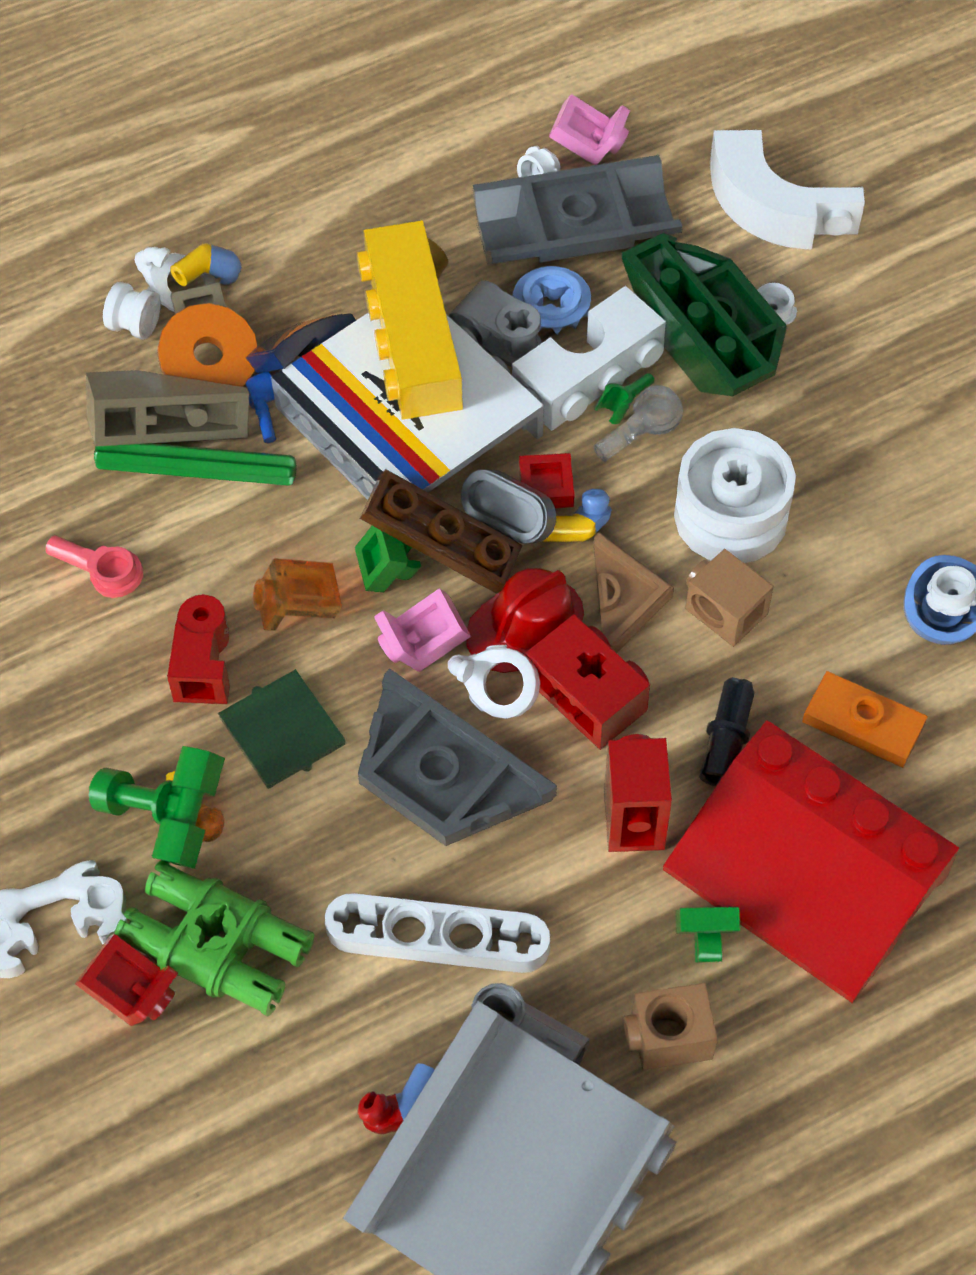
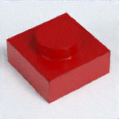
[519,453,575,508]

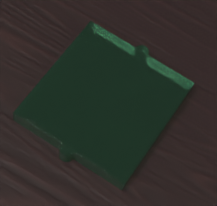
[218,669,346,789]

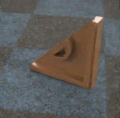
[594,532,674,653]

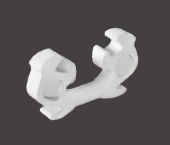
[0,860,128,978]

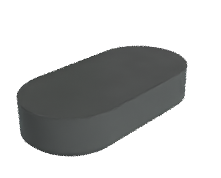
[461,470,556,544]

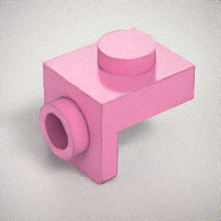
[549,94,630,165]
[374,588,471,672]

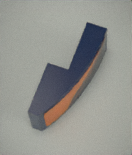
[246,313,356,373]

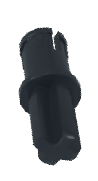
[699,677,755,787]

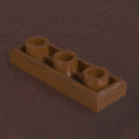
[359,469,523,594]

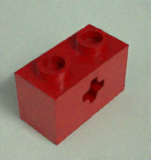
[526,614,650,750]

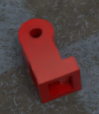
[167,594,230,705]

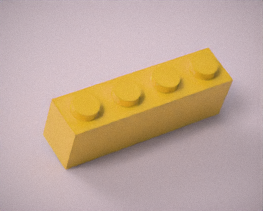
[357,220,463,420]

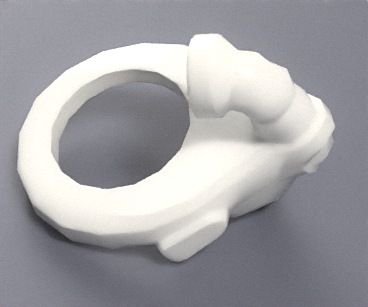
[135,247,215,312]
[448,645,540,719]

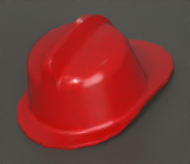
[466,568,584,673]

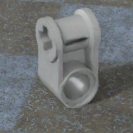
[448,281,542,367]

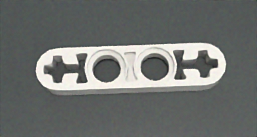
[325,893,550,973]

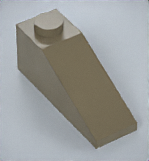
[86,370,249,446]

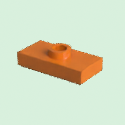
[802,671,928,768]

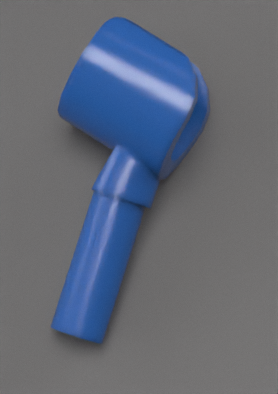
[246,372,276,443]

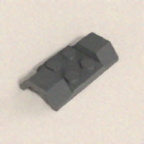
[473,155,683,265]

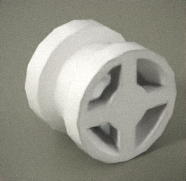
[103,282,161,340]

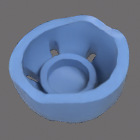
[904,555,976,645]

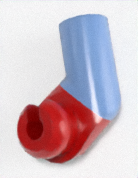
[358,1063,435,1135]

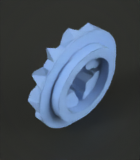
[513,266,591,335]

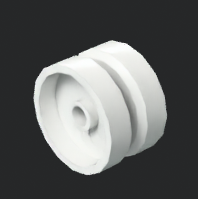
[674,428,796,563]

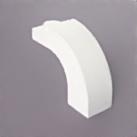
[710,130,865,249]

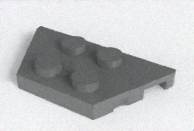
[358,668,557,846]

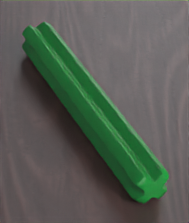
[94,443,297,486]

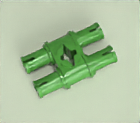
[115,861,315,1017]

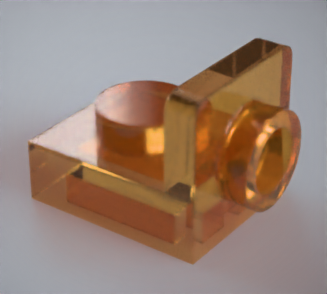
[253,558,342,631]

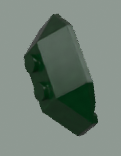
[621,233,787,397]

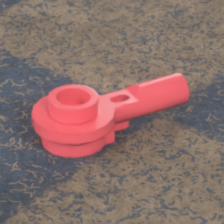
[46,535,143,598]

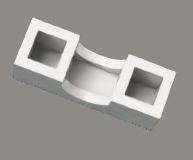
[512,286,666,431]

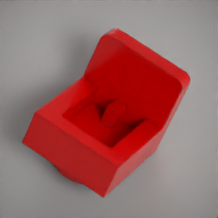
[75,934,178,1026]

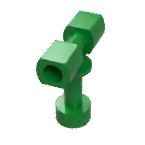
[89,746,225,869]

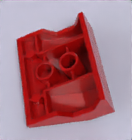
[663,720,960,1003]

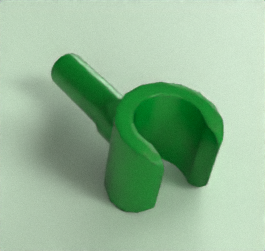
[594,373,655,424]

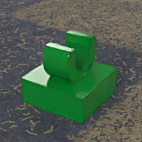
[354,526,422,593]
[675,907,740,963]

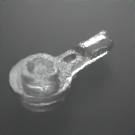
[593,385,683,462]

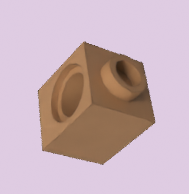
[685,548,774,647]
[623,983,718,1070]

